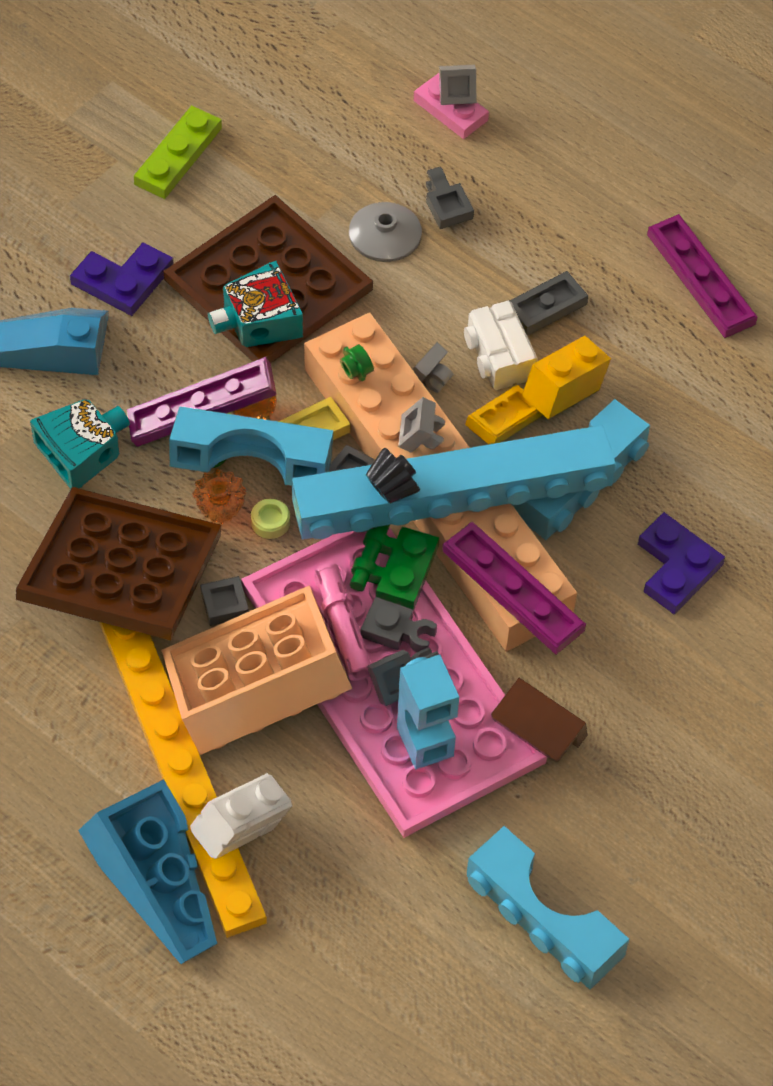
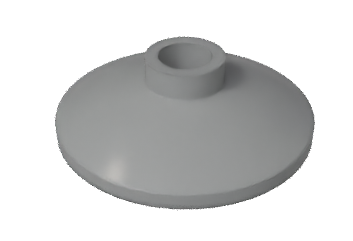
[349,202,422,262]

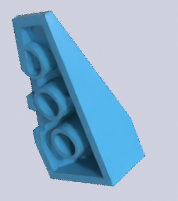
[0,308,109,375]
[78,779,217,964]

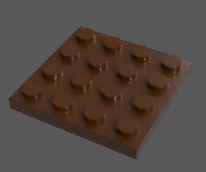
[164,195,373,363]
[16,487,222,641]

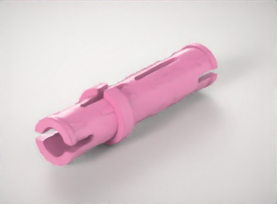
[314,563,371,681]

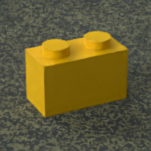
[522,335,611,419]

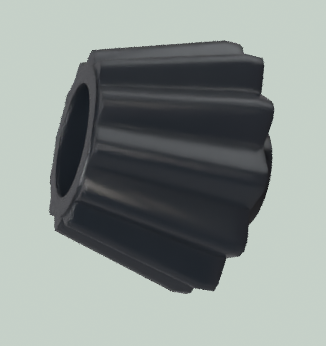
[366,448,420,504]

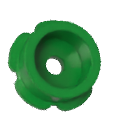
[340,344,374,381]

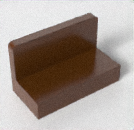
[491,678,588,762]

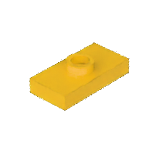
[465,385,542,444]

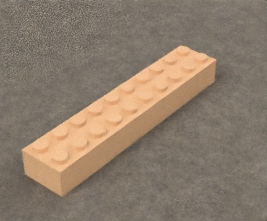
[304,312,577,652]

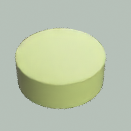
[251,499,290,539]

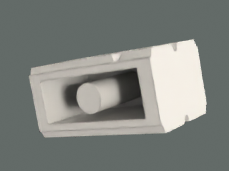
[464,300,538,390]
[190,773,292,859]

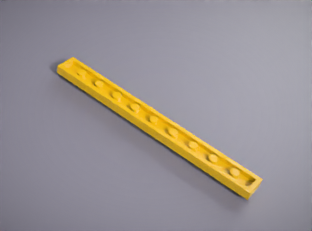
[99,622,267,938]

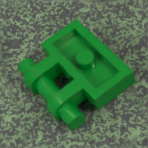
[349,525,440,610]

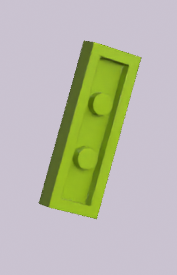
[134,105,222,199]

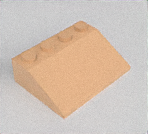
[161,585,353,755]

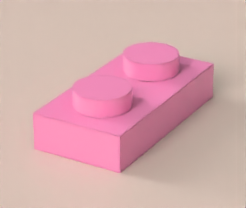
[413,73,489,139]

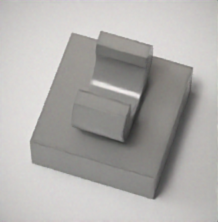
[439,64,477,105]
[412,342,454,393]
[398,397,445,452]

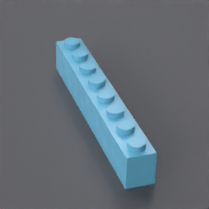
[292,425,616,540]

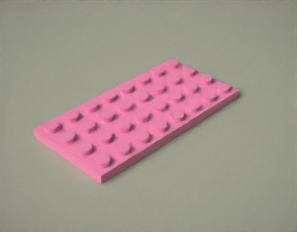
[241,527,547,838]

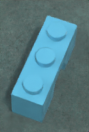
[397,654,460,770]

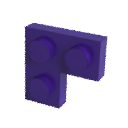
[70,242,174,316]
[638,512,725,615]

